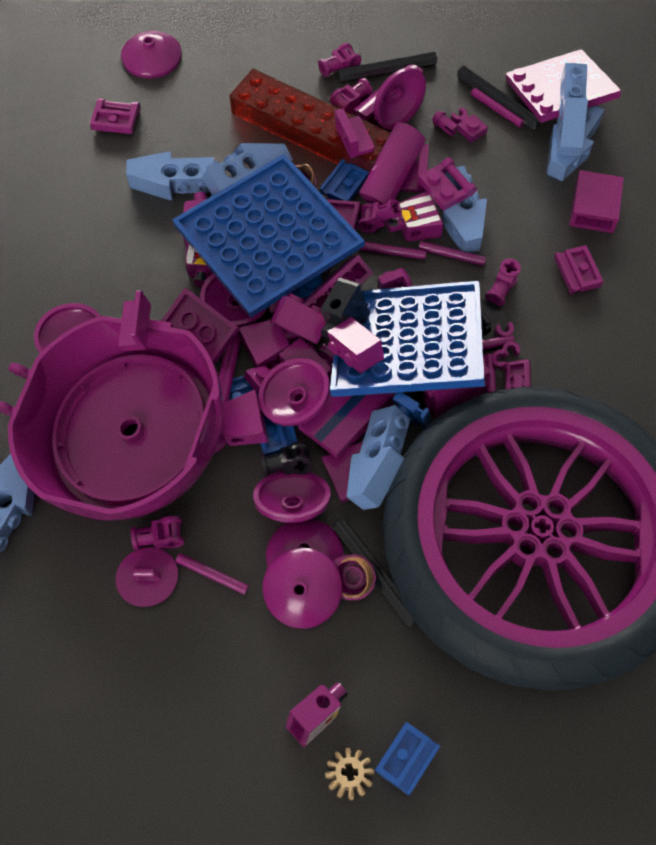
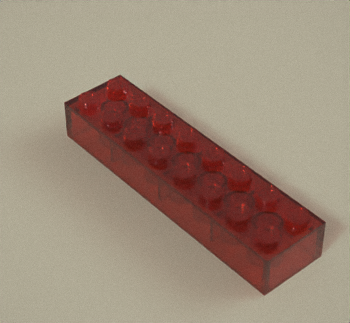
[229,68,391,173]

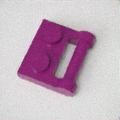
[90,98,141,134]
[418,157,477,211]

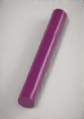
[471,88,525,128]
[418,241,486,266]
[359,242,426,260]
[175,553,249,595]

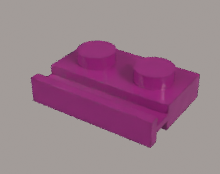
[554,245,604,295]

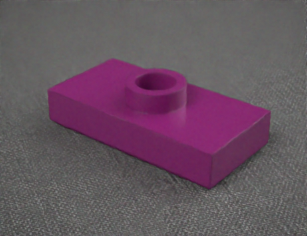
[505,359,532,389]

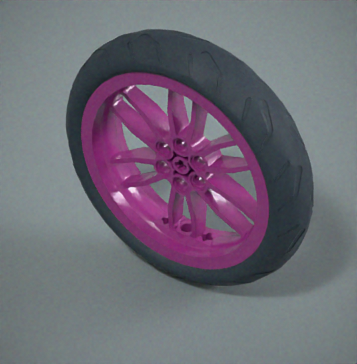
[383,387,656,691]

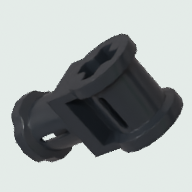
[261,442,312,476]

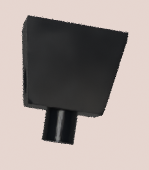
[320,278,370,339]

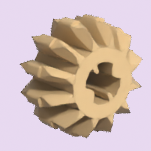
[325,748,374,800]

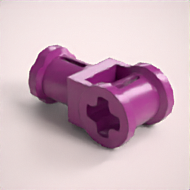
[318,43,362,77]
[329,78,373,116]
[357,199,402,233]
[485,258,521,306]
[131,516,184,550]

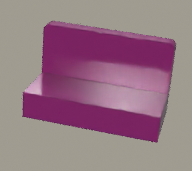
[335,108,375,158]
[400,144,429,193]
[118,290,151,351]

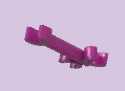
[482,322,520,358]
[483,349,508,393]

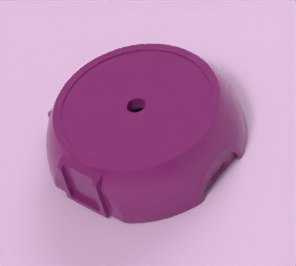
[0,316,223,521]

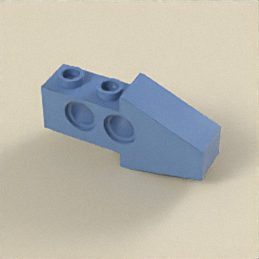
[557,62,588,157]
[547,106,605,181]
[202,143,293,196]
[126,152,215,200]
[441,166,487,253]
[347,405,410,510]
[0,453,35,552]

